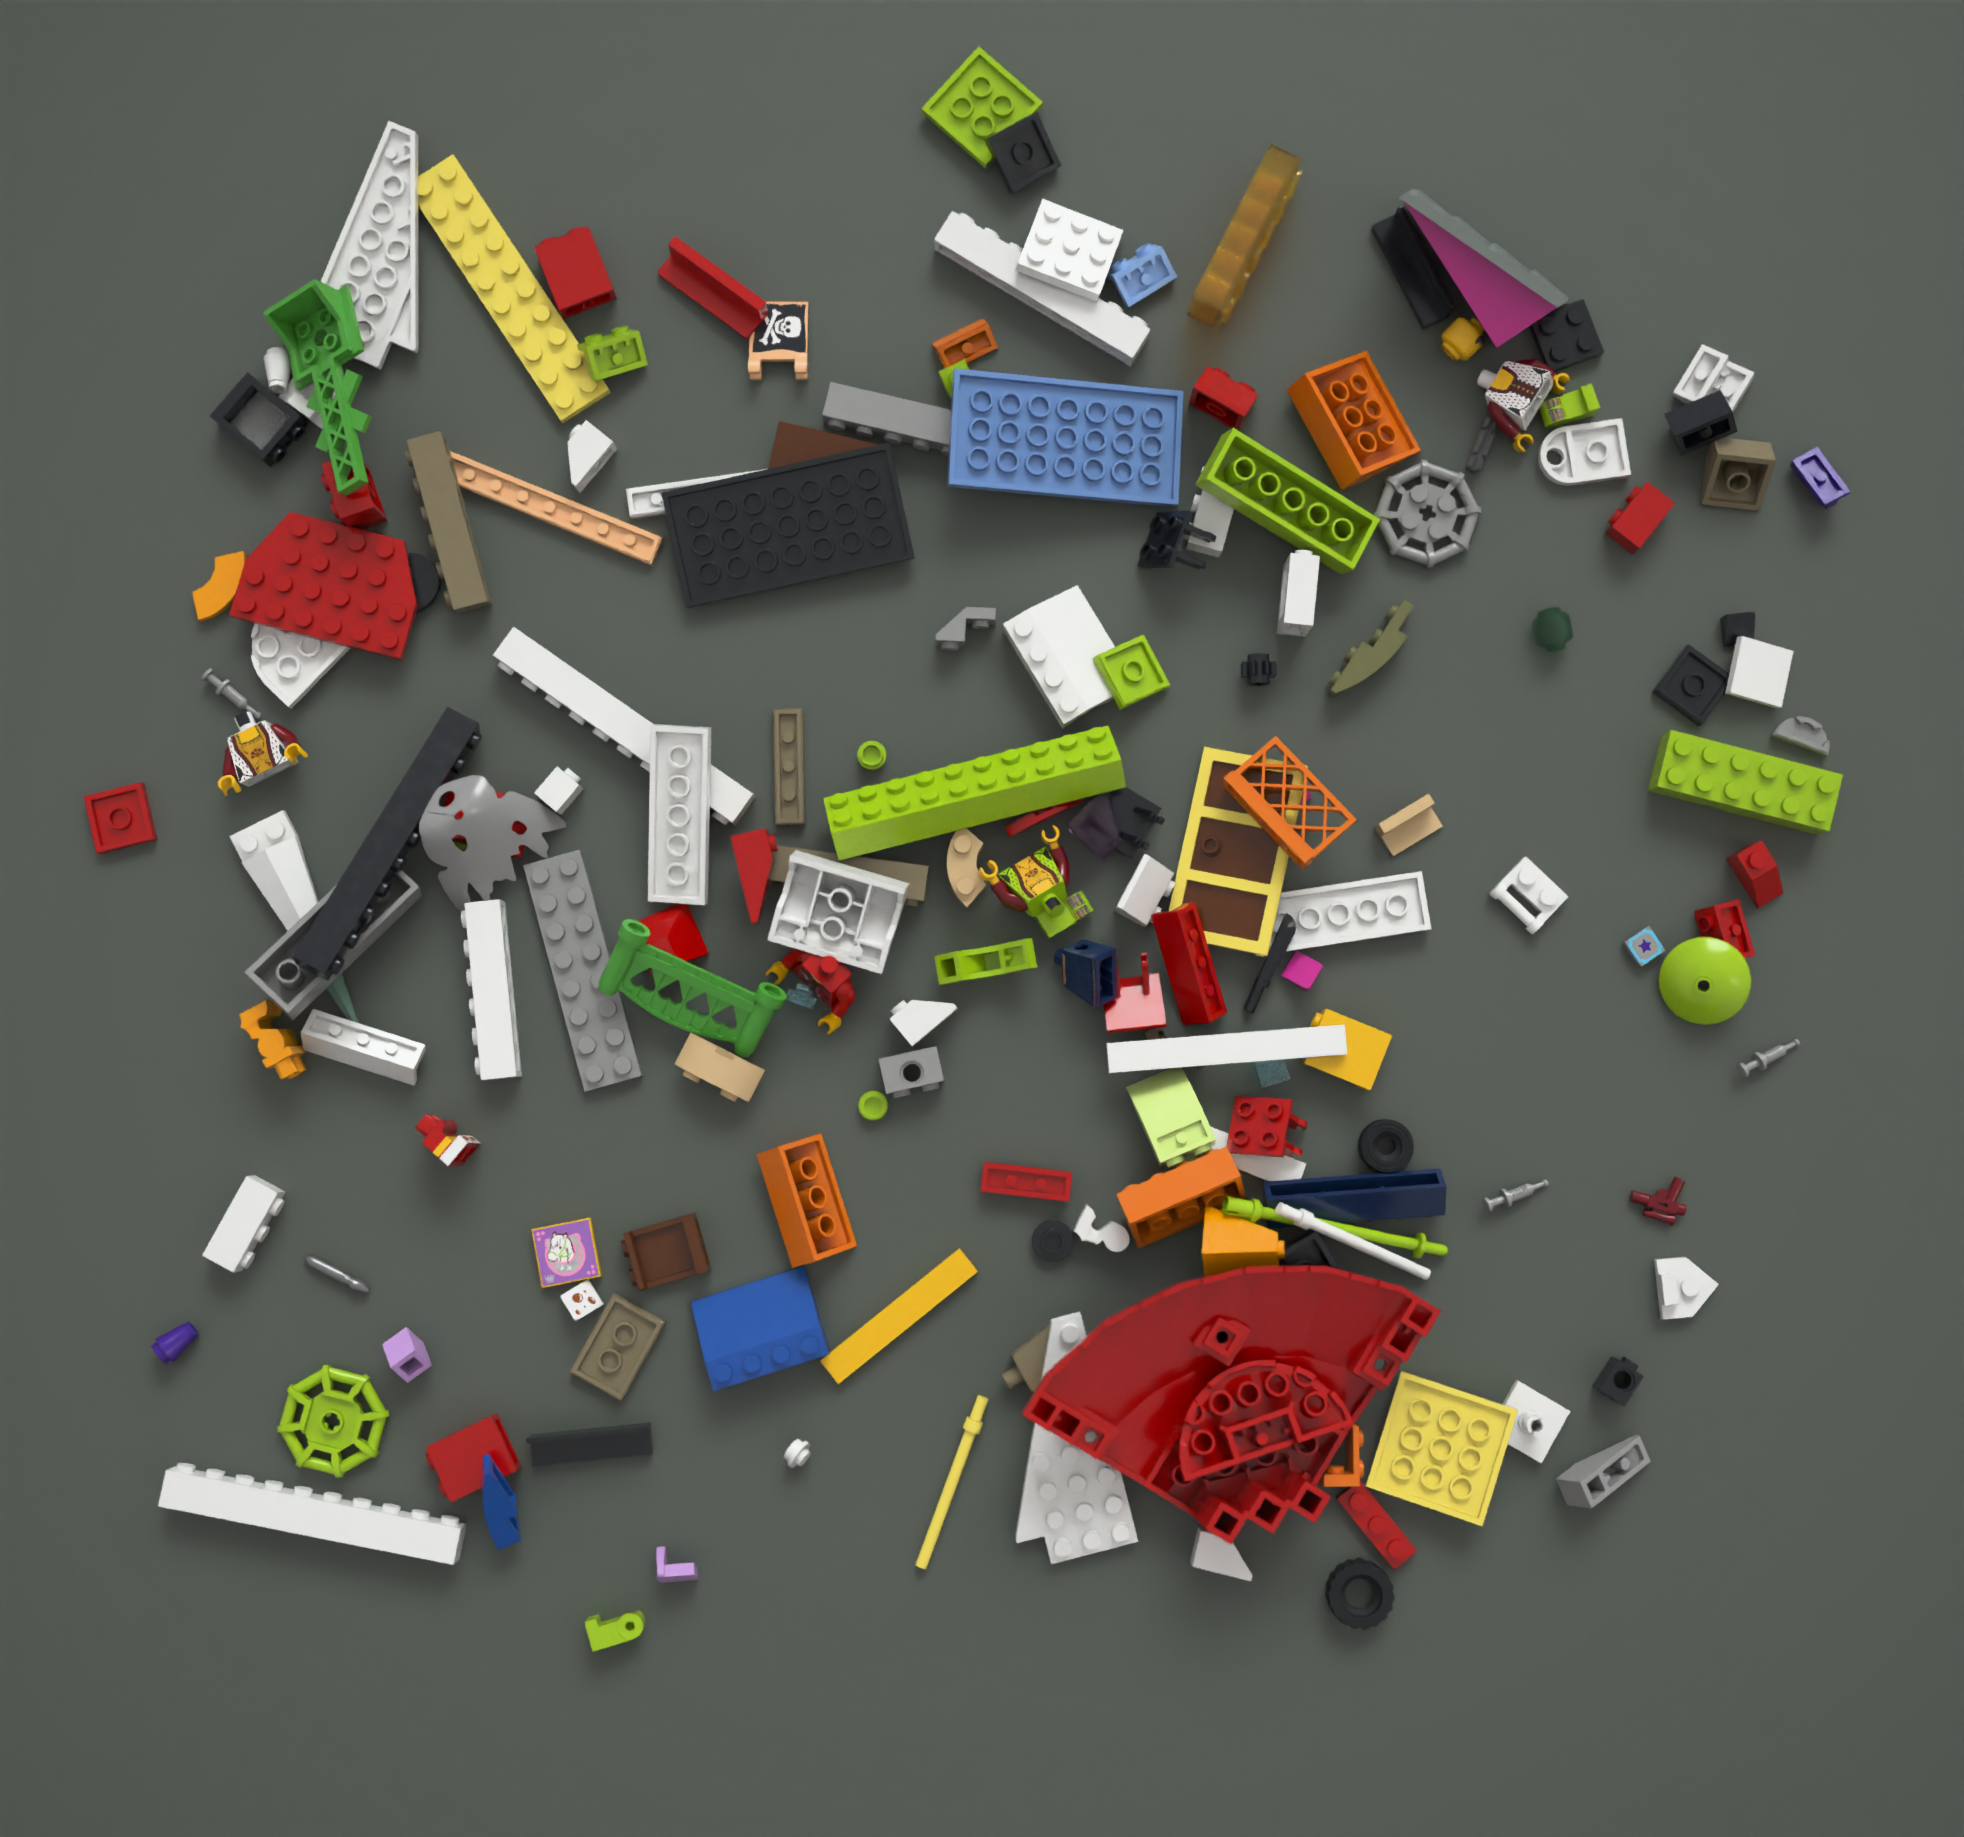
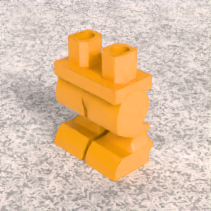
[239,1000,307,1080]

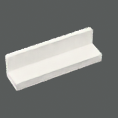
[301,1009,426,1085]

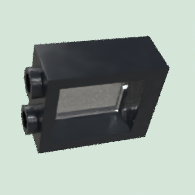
[210,372,308,467]

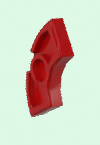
[1005,799,1084,837]

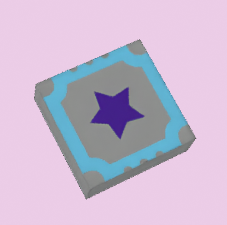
[1623,926,1666,967]

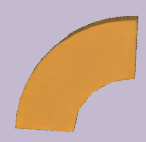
[192,551,247,622]

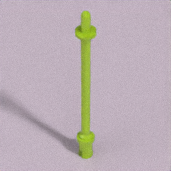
[1222,1195,1448,1259]

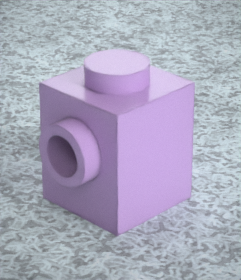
[382,1327,432,1383]

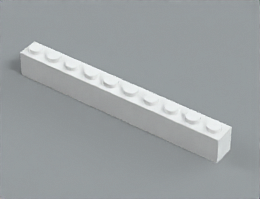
[493,626,756,826]
[158,1463,467,1565]

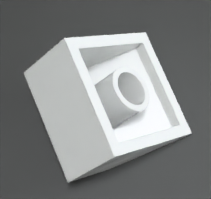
[1114,854,1176,927]

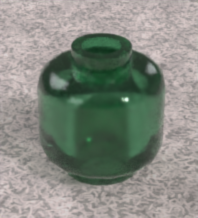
[1532,607,1574,652]

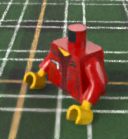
[766,948,856,1034]

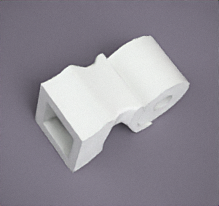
[1073,1204,1130,1252]

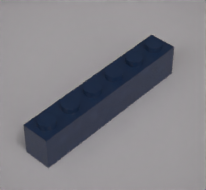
[1263,1169,1446,1228]

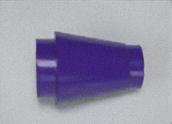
[151,1321,199,1364]

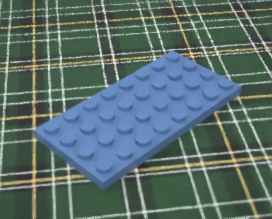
[947,368,1183,508]

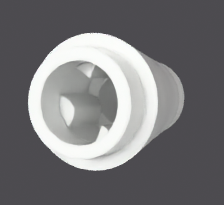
[263,347,291,394]

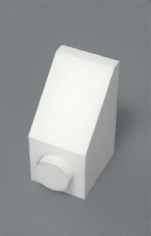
[568,420,617,493]
[890,1000,958,1047]
[1190,1526,1253,1581]

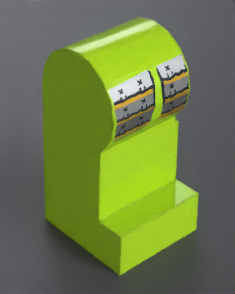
[1539,383,1600,429]
[1035,890,1094,940]
[584,1608,646,1652]

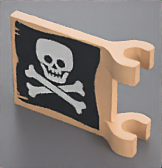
[748,302,808,380]

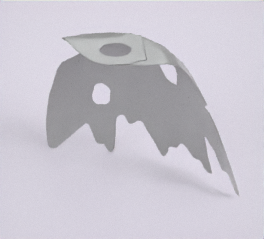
[419,775,566,912]

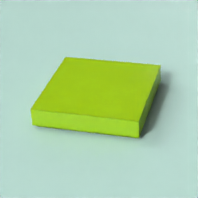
[1093,634,1171,710]

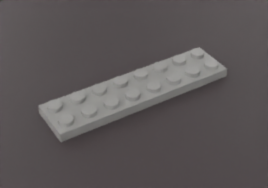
[523,849,643,1092]

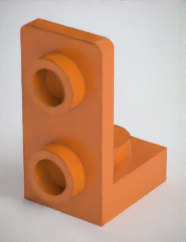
[1318,1423,1364,1487]

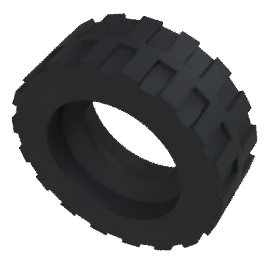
[1325,1558,1395,1630]

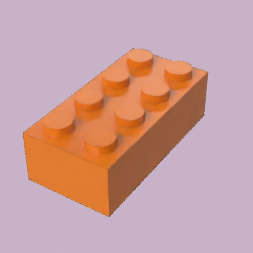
[1116,1146,1247,1249]

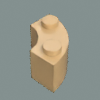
[947,828,986,909]
[675,1033,765,1102]

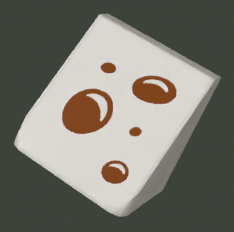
[560,1279,604,1321]

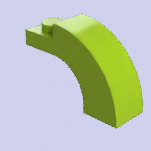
[934,938,1037,985]

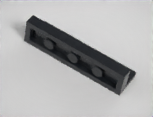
[1371,205,1454,330]
[526,1422,653,1466]

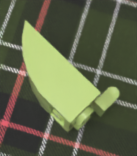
[1126,1067,1216,1168]

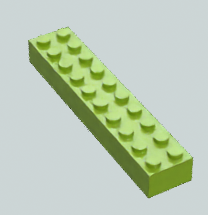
[823,725,1126,861]

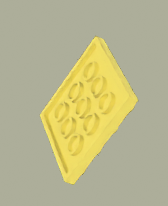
[1366,1371,1518,1526]

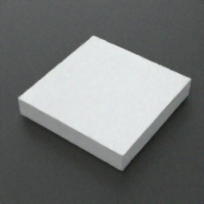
[1725,636,1793,708]

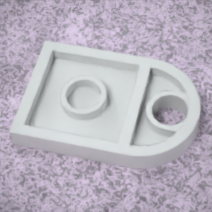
[1538,418,1631,486]

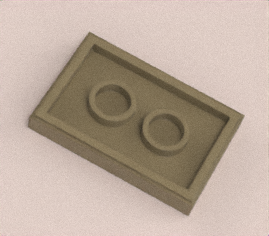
[570,1293,666,1401]

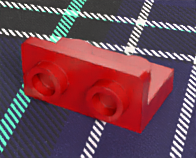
[1694,899,1756,958]

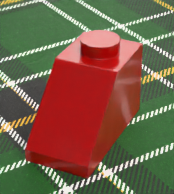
[1726,840,1783,908]

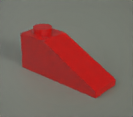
[730,828,778,925]

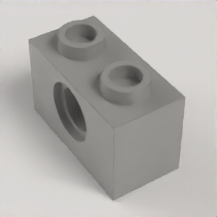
[878,1046,944,1098]

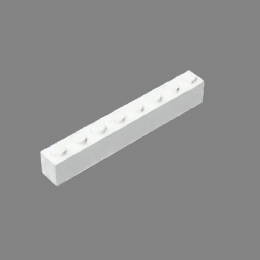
[934,211,1151,367]

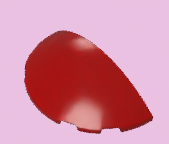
[1179,1360,1354,1482]

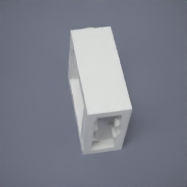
[1277,550,1320,637]

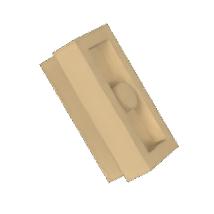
[1374,794,1443,857]

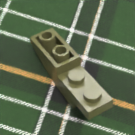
[1327,599,1414,698]

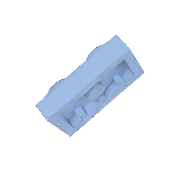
[1106,243,1177,307]

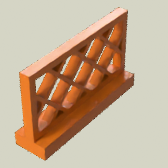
[1223,736,1357,870]

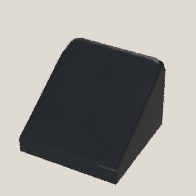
[1720,612,1755,647]

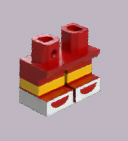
[415,1114,481,1166]

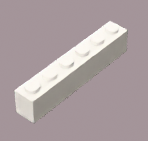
[461,899,522,1080]

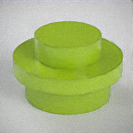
[857,741,887,770]

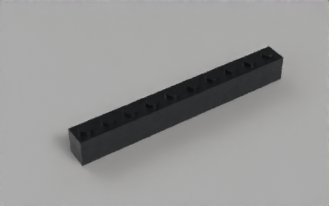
[292,707,482,981]

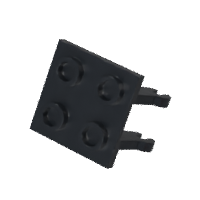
[1137,510,1216,570]
[1081,787,1165,859]

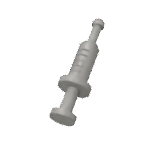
[201,668,261,719]
[1737,1039,1800,1077]
[1482,1179,1549,1213]

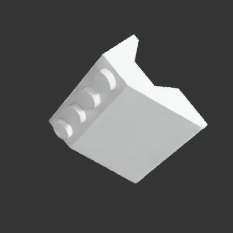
[1003,585,1115,729]
[767,850,910,974]

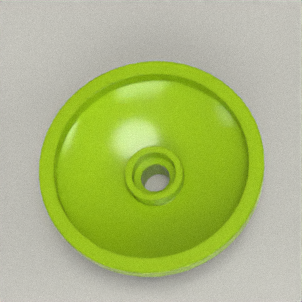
[1659,937,1751,1025]

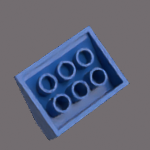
[691,1266,831,1391]

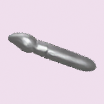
[305,1255,370,1293]

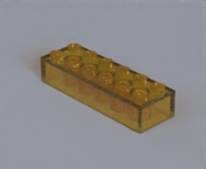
[1187,144,1303,330]

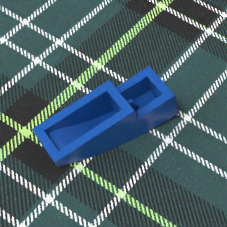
[481,1454,521,1550]

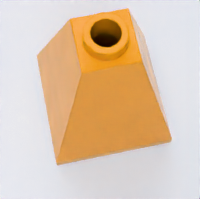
[1202,1207,1285,1276]

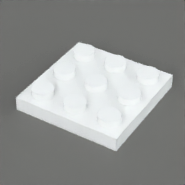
[1016,199,1123,302]

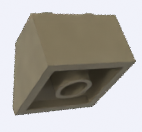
[1701,438,1776,511]

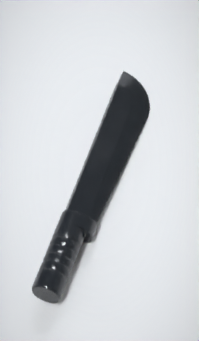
[1243,913,1296,1014]

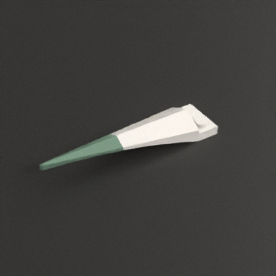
[229,810,360,1024]

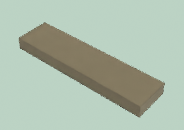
[773,708,805,826]

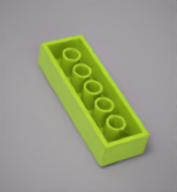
[1195,428,1380,575]
[1648,730,1843,835]

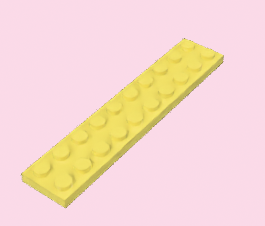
[418,154,611,424]

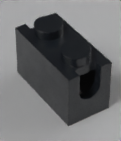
[1664,390,1738,456]

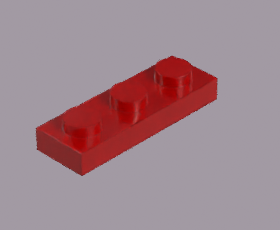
[980,1162,1072,1202]
[1335,1481,1417,1570]

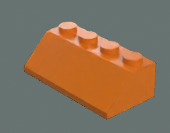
[756,1133,857,1268]

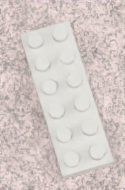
[648,724,711,905]
[1255,871,1431,956]

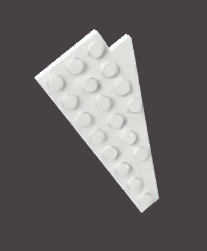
[321,121,419,370]
[1015,1312,1138,1564]

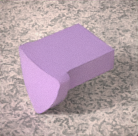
[656,1546,698,1583]

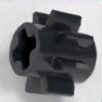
[1241,653,1277,686]

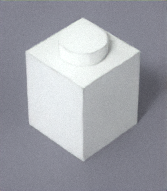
[534,766,584,815]

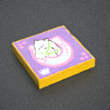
[531,1217,602,1288]

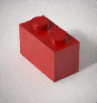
[1605,482,1675,554]

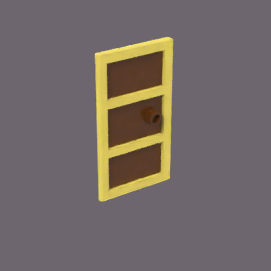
[1169,747,1308,957]

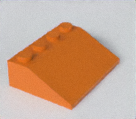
[1287,351,1421,491]

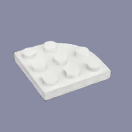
[251,624,350,709]

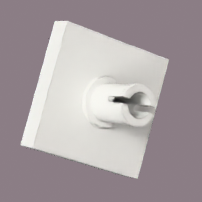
[1503,1380,1571,1463]

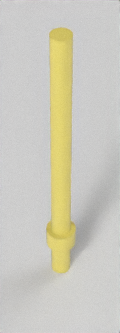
[915,1395,989,1569]

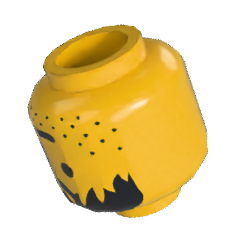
[1440,317,1485,361]

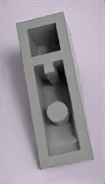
[1556,1435,1651,1509]

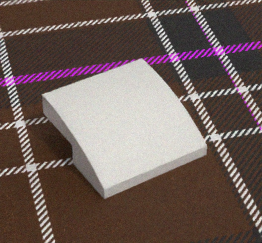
[1673,344,1754,412]

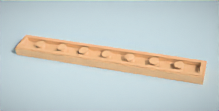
[450,451,663,566]

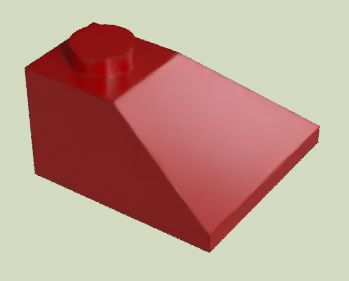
[638,903,709,976]

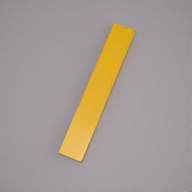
[820,1248,978,1384]

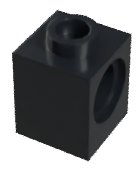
[1592,1356,1644,1407]

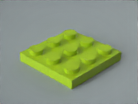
[921,46,1043,169]

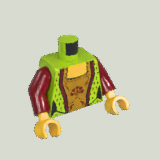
[978,825,1070,918]

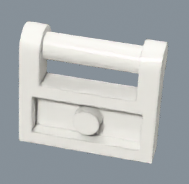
[1489,856,1568,935]

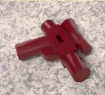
[1629,1177,1687,1226]

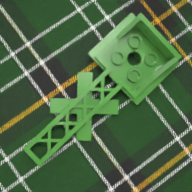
[263,279,372,496]

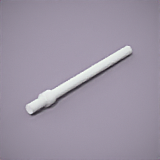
[1275,1202,1431,1280]

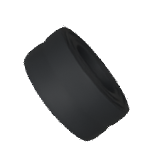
[1358,1119,1414,1173]

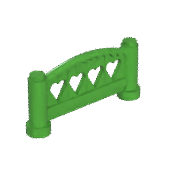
[598,919,787,1058]

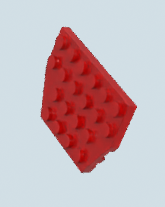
[229,512,418,661]

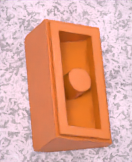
[932,319,998,368]

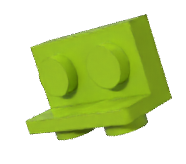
[577,326,648,381]

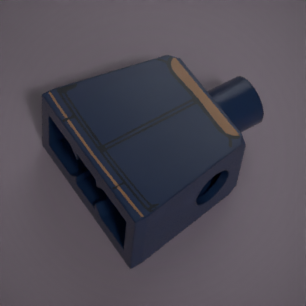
[1054,940,1117,1009]

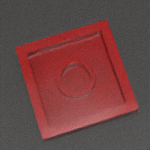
[83,782,157,854]

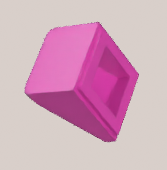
[1281,951,1323,991]

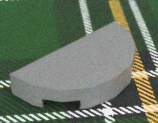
[1770,716,1830,757]

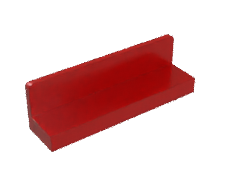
[658,236,768,339]
[1151,902,1227,1025]

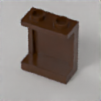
[621,1212,711,1291]

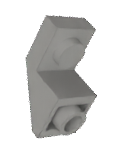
[936,607,996,651]

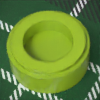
[858,1091,888,1120]

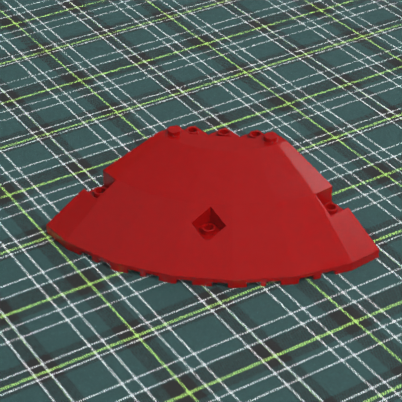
[1021,1265,1441,1545]

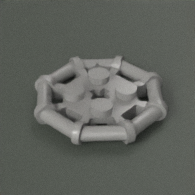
[1372,460,1482,568]

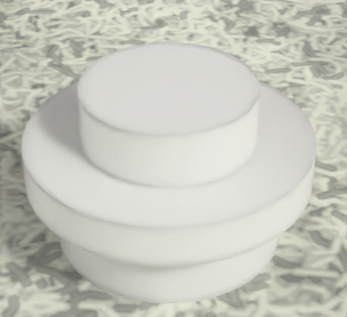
[784,1439,811,1468]

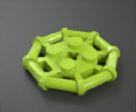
[277,1364,390,1478]

